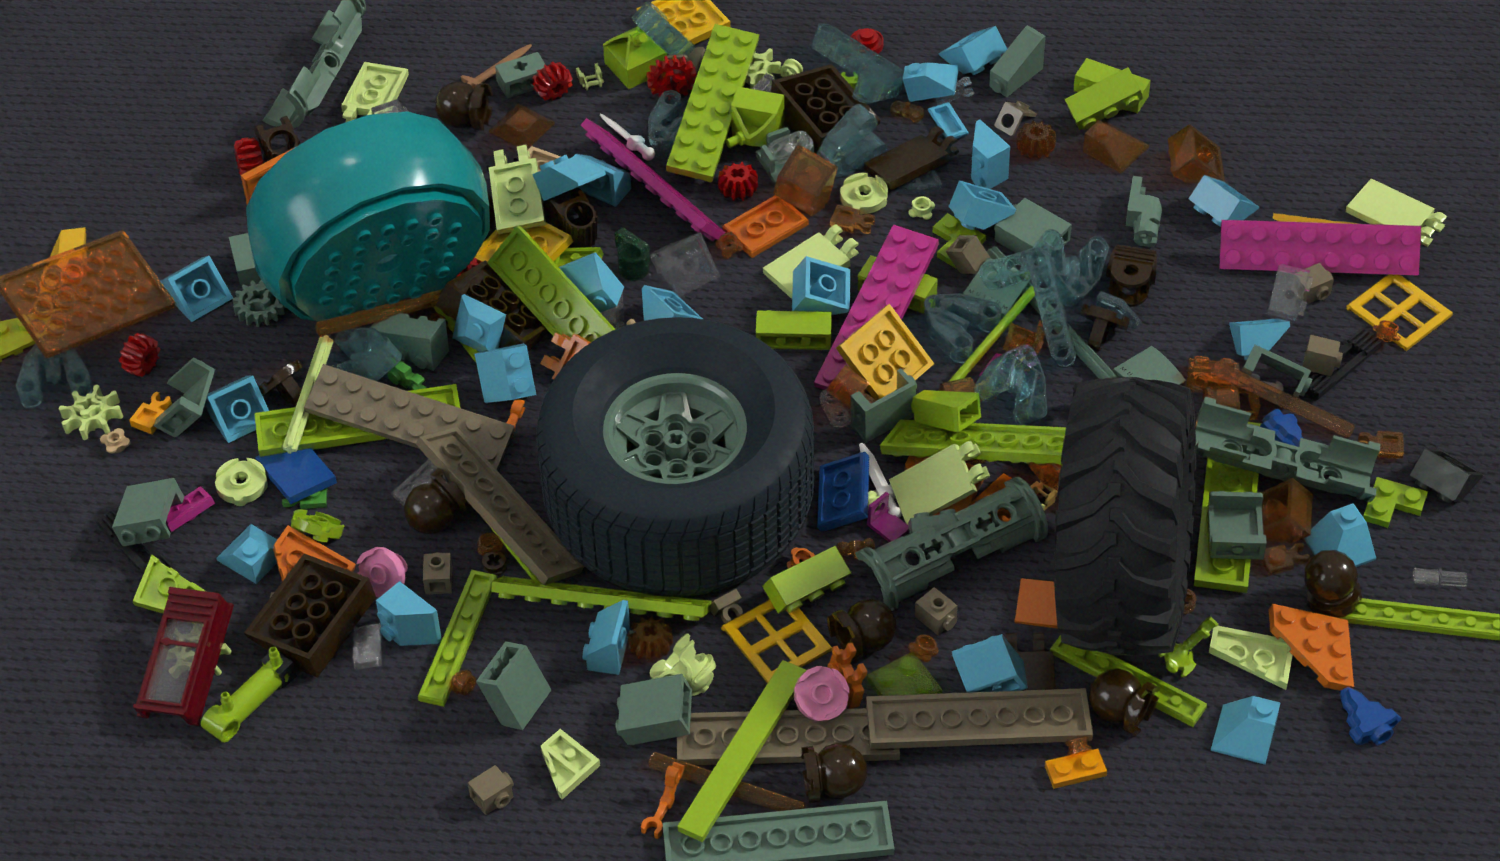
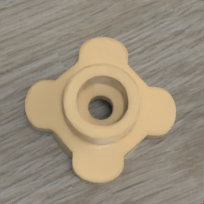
[100,428,130,453]

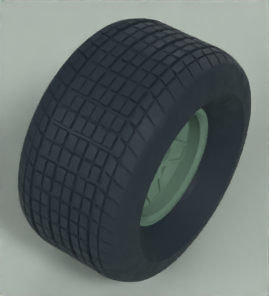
[536,317,814,597]

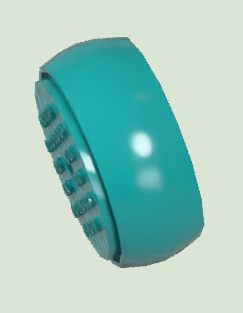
[246,111,490,324]

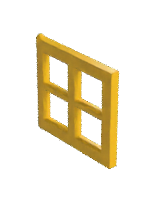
[1346,274,1453,351]
[721,600,832,684]

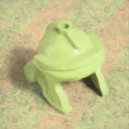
[650,634,716,696]

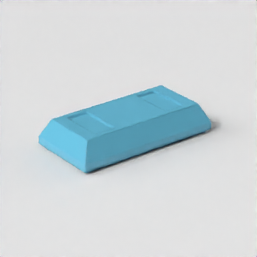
[928,102,969,139]

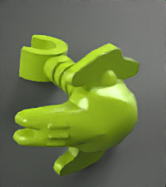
[1159,616,1218,678]

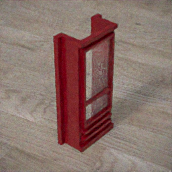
[133,587,234,726]

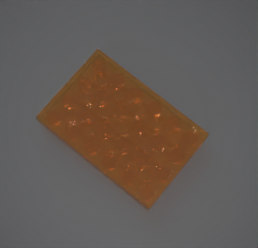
[0,230,176,359]

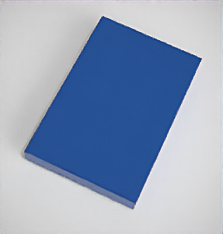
[255,448,337,504]
[817,452,869,531]

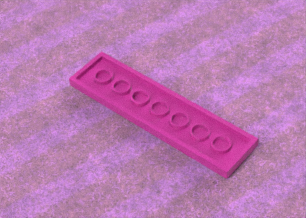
[581,118,729,243]
[1219,220,1421,275]
[814,225,939,399]

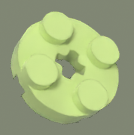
[840,173,888,216]
[215,458,268,506]

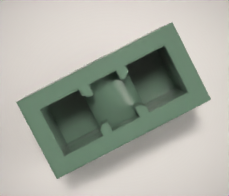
[495,52,545,99]

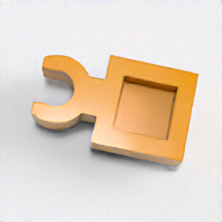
[129,392,172,434]

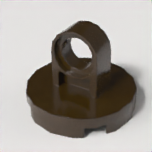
[1080,304,1130,351]
[259,359,304,407]

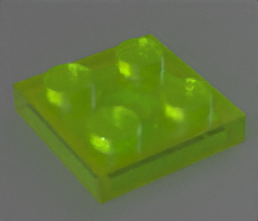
[867,651,943,696]

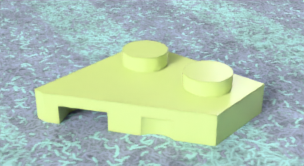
[541,729,600,799]

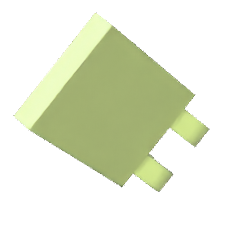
[341,62,409,122]
[489,145,546,234]
[1346,179,1447,247]
[763,224,859,299]
[889,441,990,525]

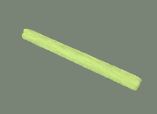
[282,335,333,454]

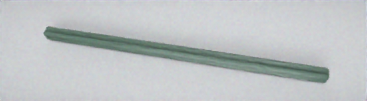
[987,246,1118,379]

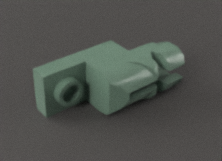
[1126,176,1162,247]

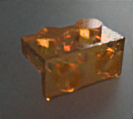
[1003,320,1046,361]
[1186,356,1240,396]

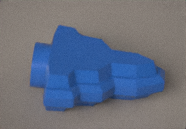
[1260,409,1303,447]
[1340,687,1401,745]

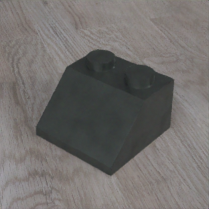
[1410,448,1483,504]

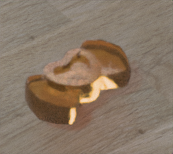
[890,100,924,123]
[836,538,875,559]

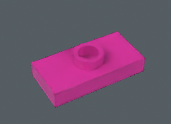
[166,486,215,532]

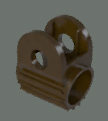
[254,116,300,162]
[545,187,598,248]
[1106,244,1157,307]

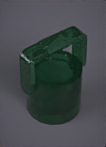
[615,227,650,281]

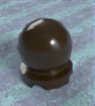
[435,81,493,131]
[404,468,471,534]
[1304,550,1362,618]
[827,599,896,662]
[1089,668,1160,736]
[801,743,867,803]

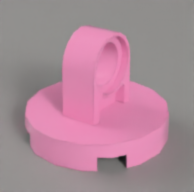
[357,547,408,598]
[794,666,849,721]

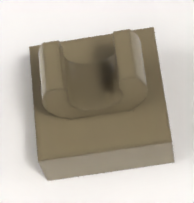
[710,589,743,624]

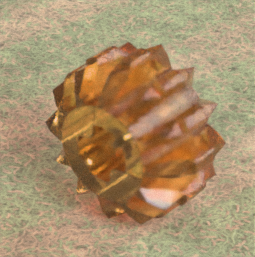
[1016,120,1056,160]
[627,615,673,662]

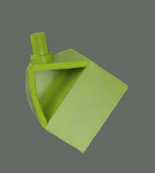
[603,26,667,89]
[726,87,784,148]

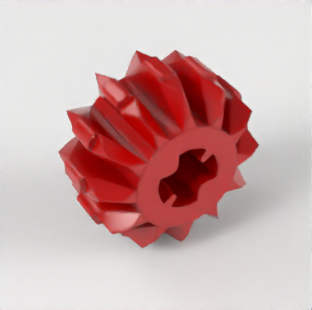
[532,61,573,101]
[234,137,263,175]
[718,161,758,201]
[119,333,161,377]

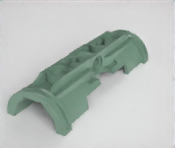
[263,0,366,128]
[1194,397,1380,502]
[855,477,1048,611]

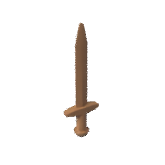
[461,44,532,89]

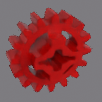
[646,55,697,99]

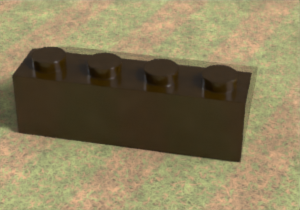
[771,64,881,159]
[436,260,549,352]
[244,553,376,678]

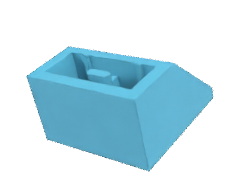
[952,634,1028,693]

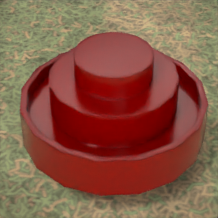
[850,28,884,57]

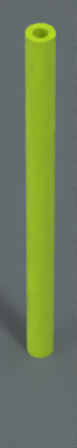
[944,286,1037,391]

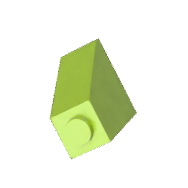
[911,390,981,432]

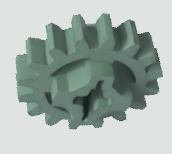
[233,280,287,327]

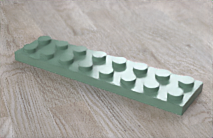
[662,801,894,861]

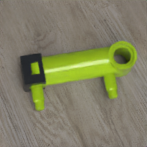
[201,647,297,743]

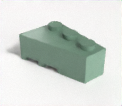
[368,311,449,371]

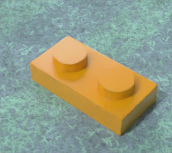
[1045,749,1107,789]

